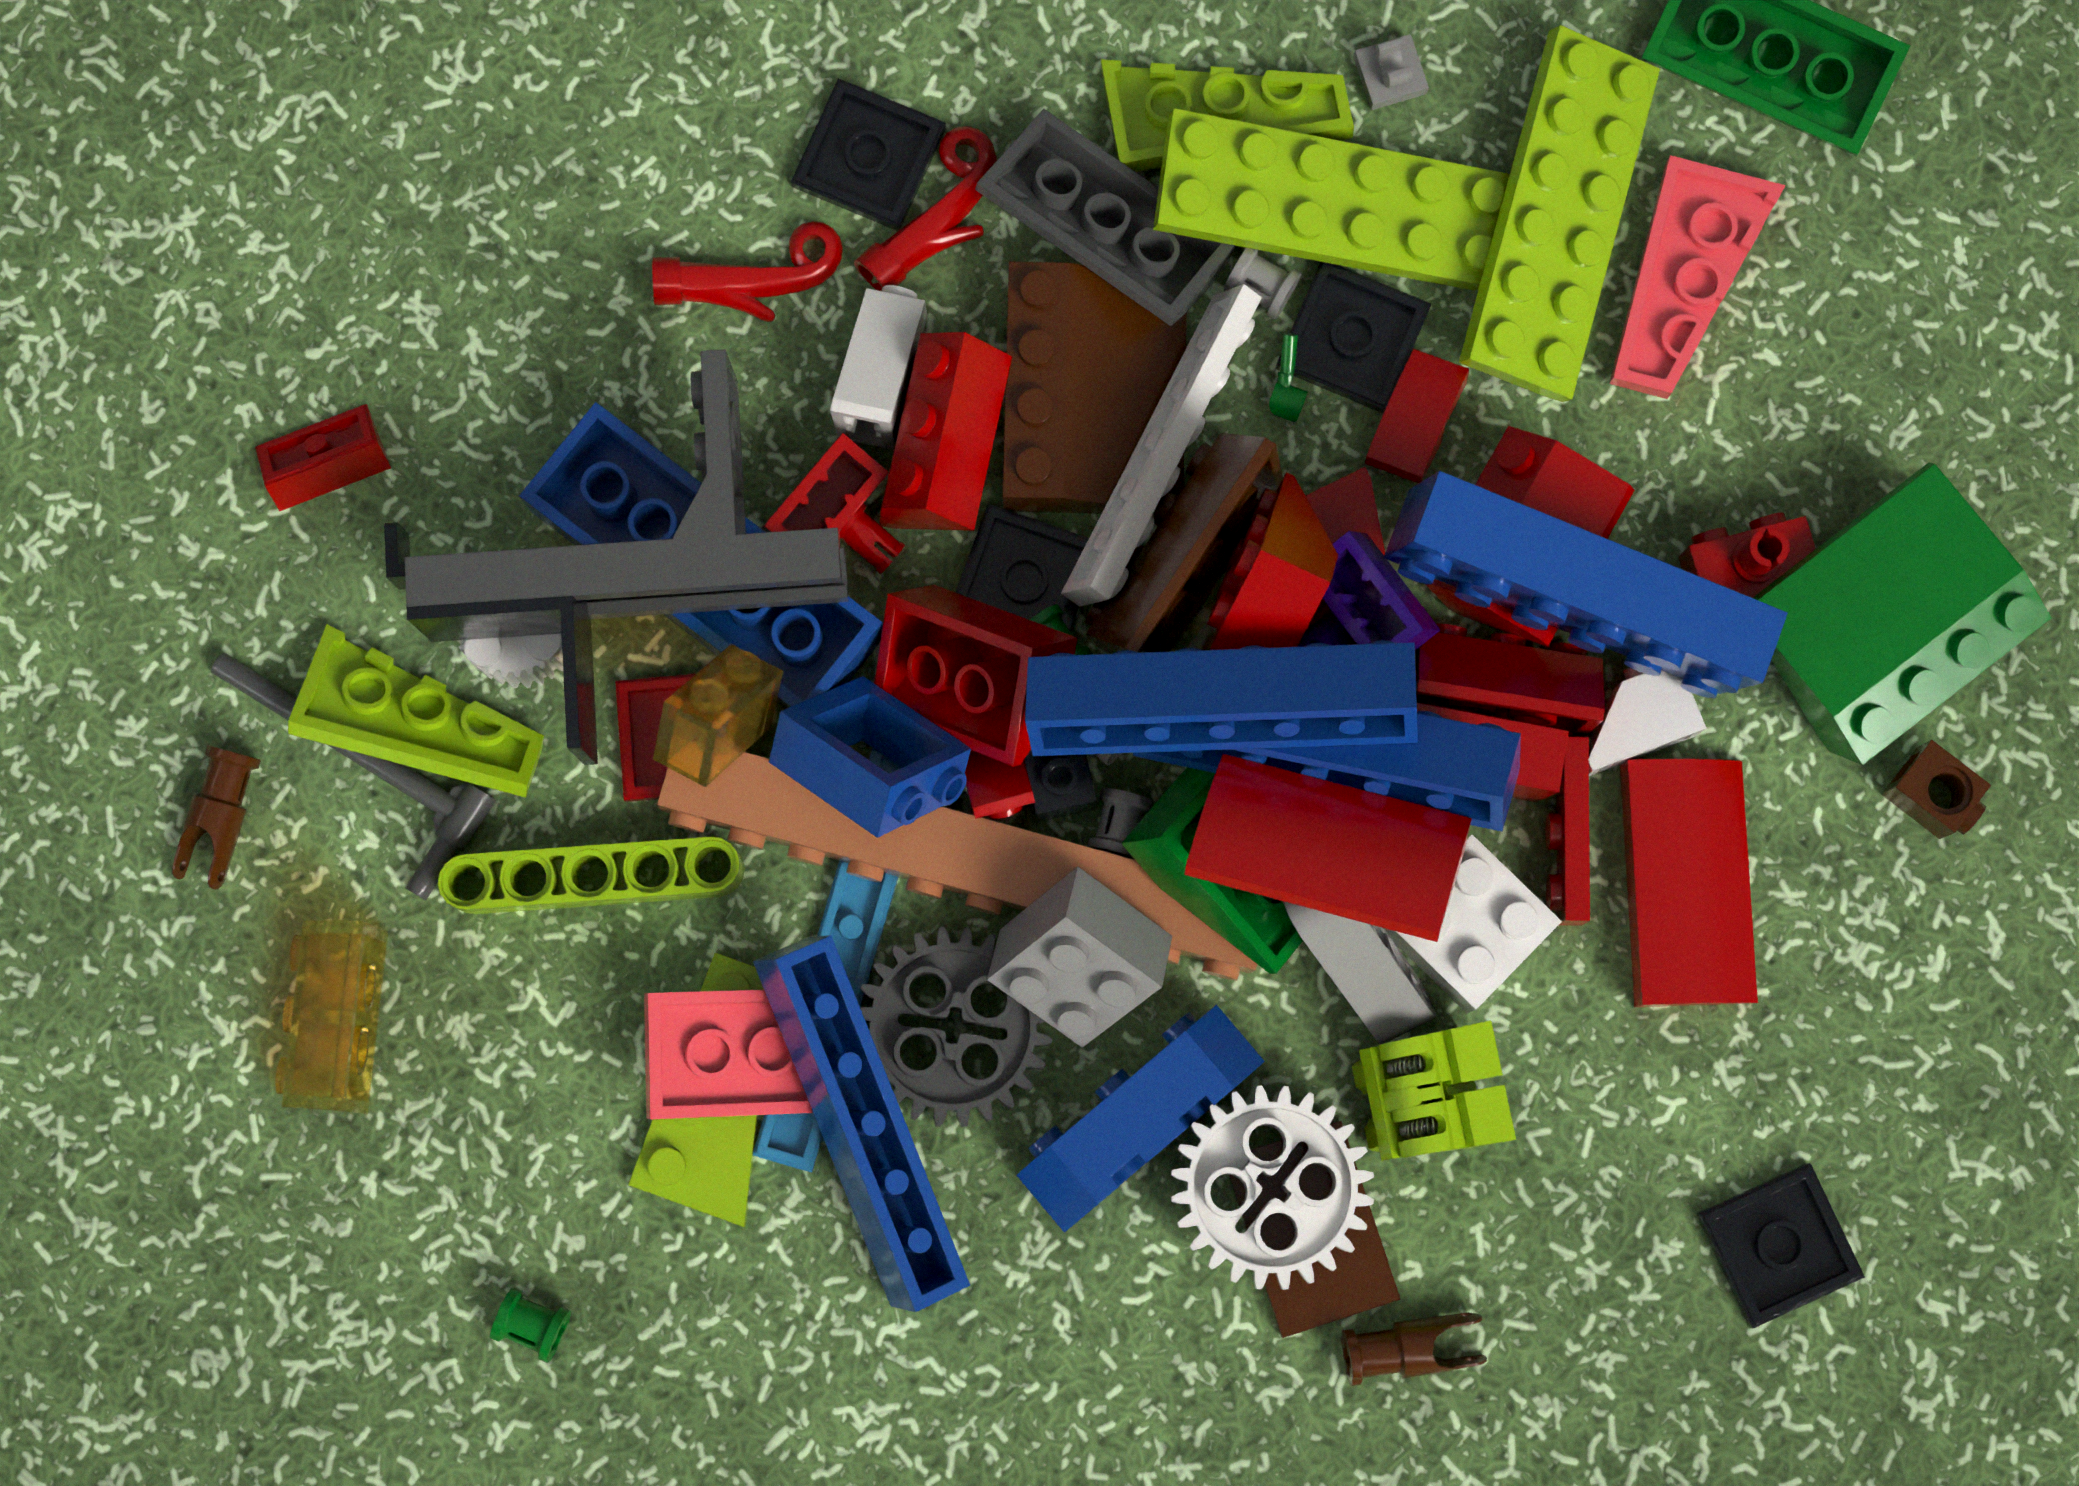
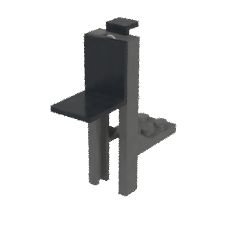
[384,349,849,765]

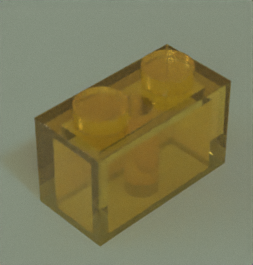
[653,644,783,787]

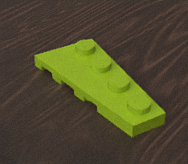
[1101,59,1354,172]
[288,624,544,798]
[628,953,764,1227]

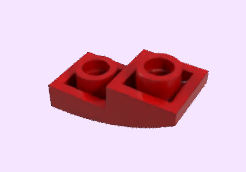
[1365,349,1469,483]
[965,750,1035,819]

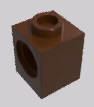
[1881,740,1991,839]

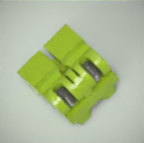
[1352,1020,1516,1161]

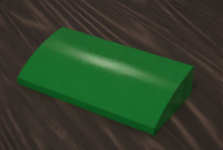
[1641,0,1911,156]

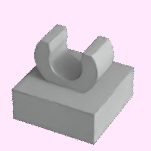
[1353,34,1429,110]

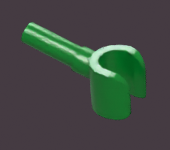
[1269,333,1308,422]

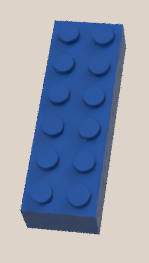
[519,402,883,709]
[1384,471,1788,698]

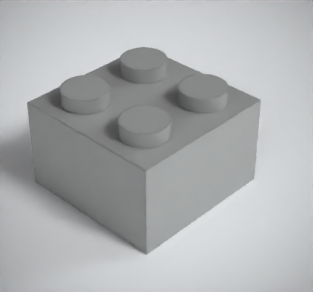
[987,867,1172,1048]

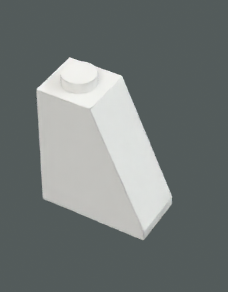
[830,285,927,450]

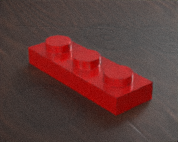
[1545,737,1590,926]

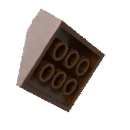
[1003,261,1187,515]
[1085,433,1283,654]

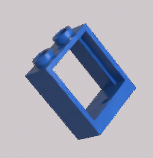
[769,676,971,838]

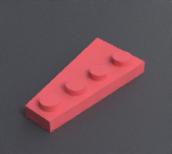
[1609,155,1786,399]

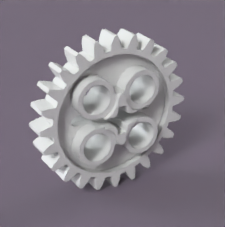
[1171,1085,1374,1290]

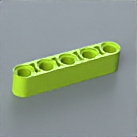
[438,837,745,914]

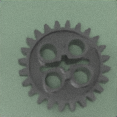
[860,927,1053,1128]

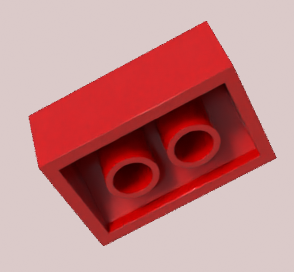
[879,332,1012,531]
[1425,426,1635,647]
[874,585,1077,767]
[1415,624,1605,737]

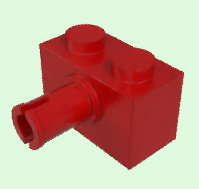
[761,433,905,574]
[1678,512,1816,598]

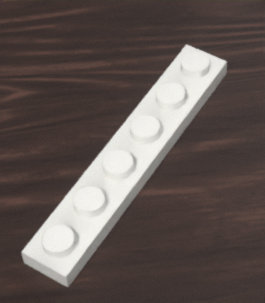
[1061,284,1262,606]

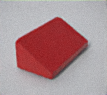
[255,404,391,511]

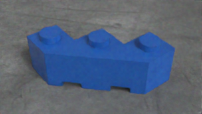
[1016,1005,1265,1233]

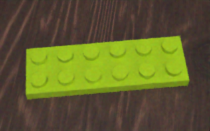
[1459,25,1660,402]
[1153,108,1510,291]

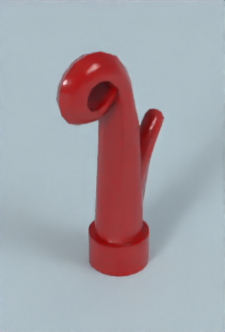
[854,126,997,291]
[652,221,843,322]

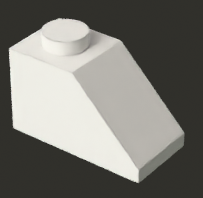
[1588,668,1706,776]

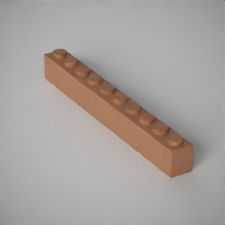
[657,734,1257,981]

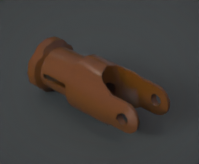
[172,745,261,890]
[1341,1312,1487,1386]

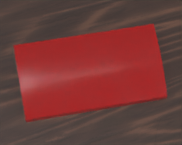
[1184,754,1472,942]
[1620,759,1758,1007]

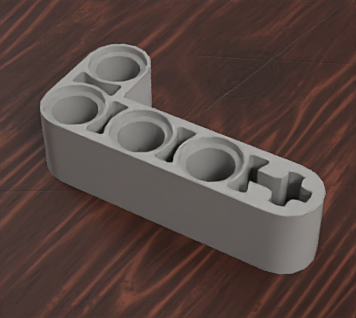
[1283,901,1436,1044]

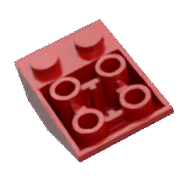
[1207,472,1338,650]

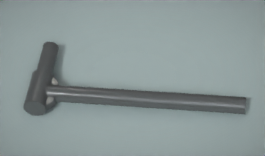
[211,653,496,900]

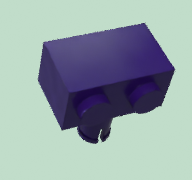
[1297,531,1440,650]

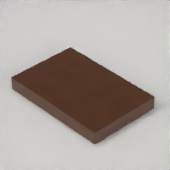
[1228,1121,1401,1338]

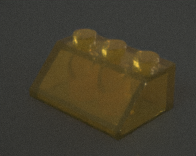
[275,920,388,1114]

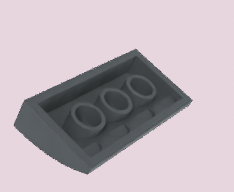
[975,109,1235,326]

